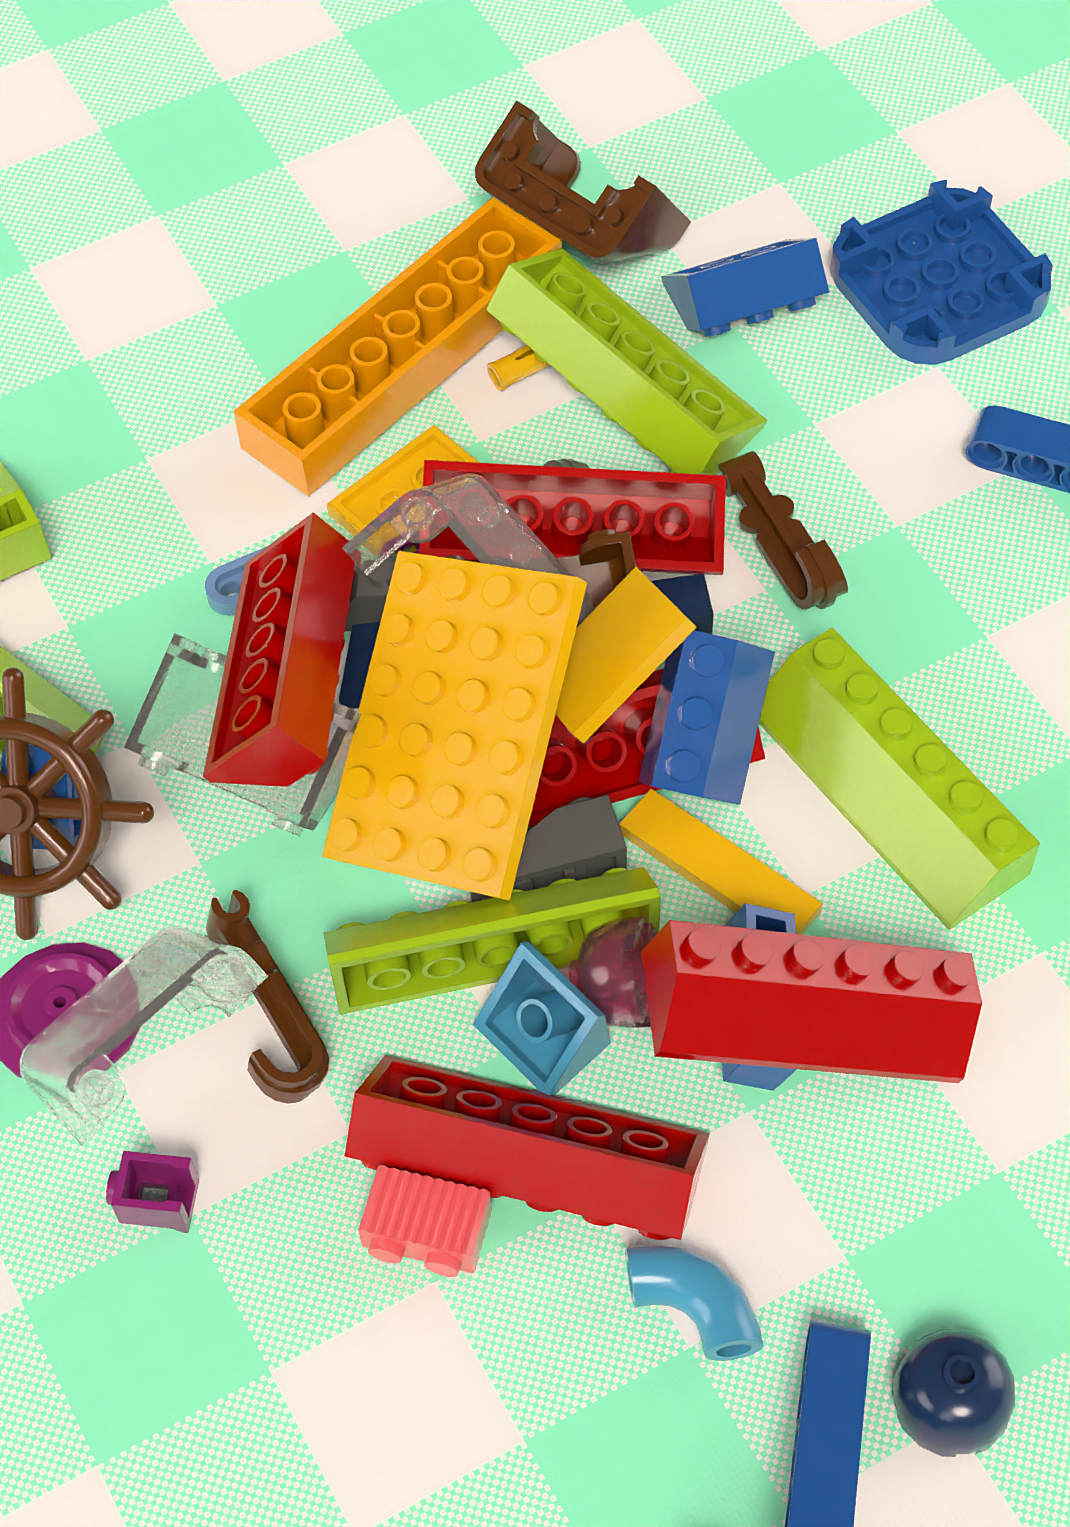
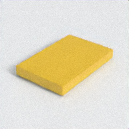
[327,425,480,554]
[556,567,696,743]

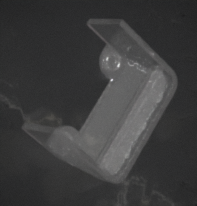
[342,474,595,628]

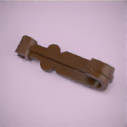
[718,451,848,610]
[206,890,329,1104]

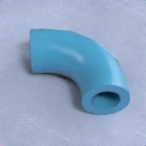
[625,1246,764,1361]

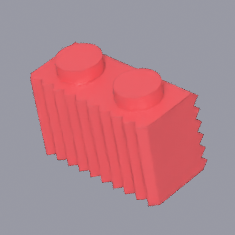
[358,1165,492,1277]

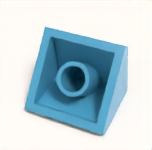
[473,941,611,1095]

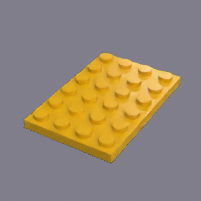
[322,551,587,901]

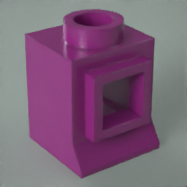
[106,1151,199,1233]

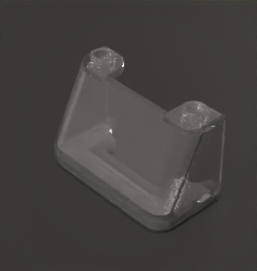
[124,633,362,836]
[19,925,268,1146]

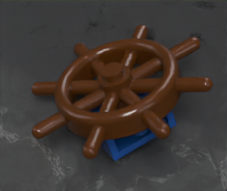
[0,667,154,940]

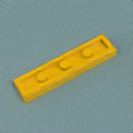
[619,789,823,934]

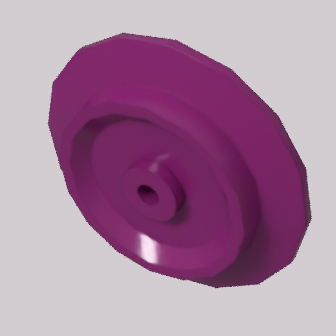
[0,942,143,1086]

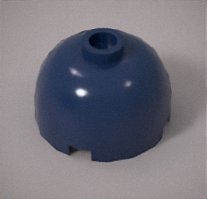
[892,1329,1015,1457]

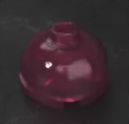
[569,916,657,1028]

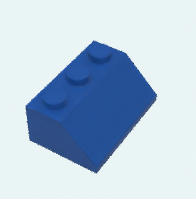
[661,238,829,337]
[638,630,775,805]

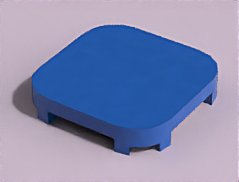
[831,179,1053,365]

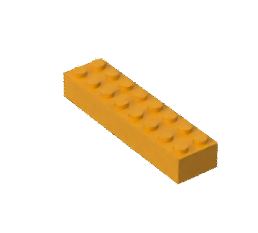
[233,197,562,497]

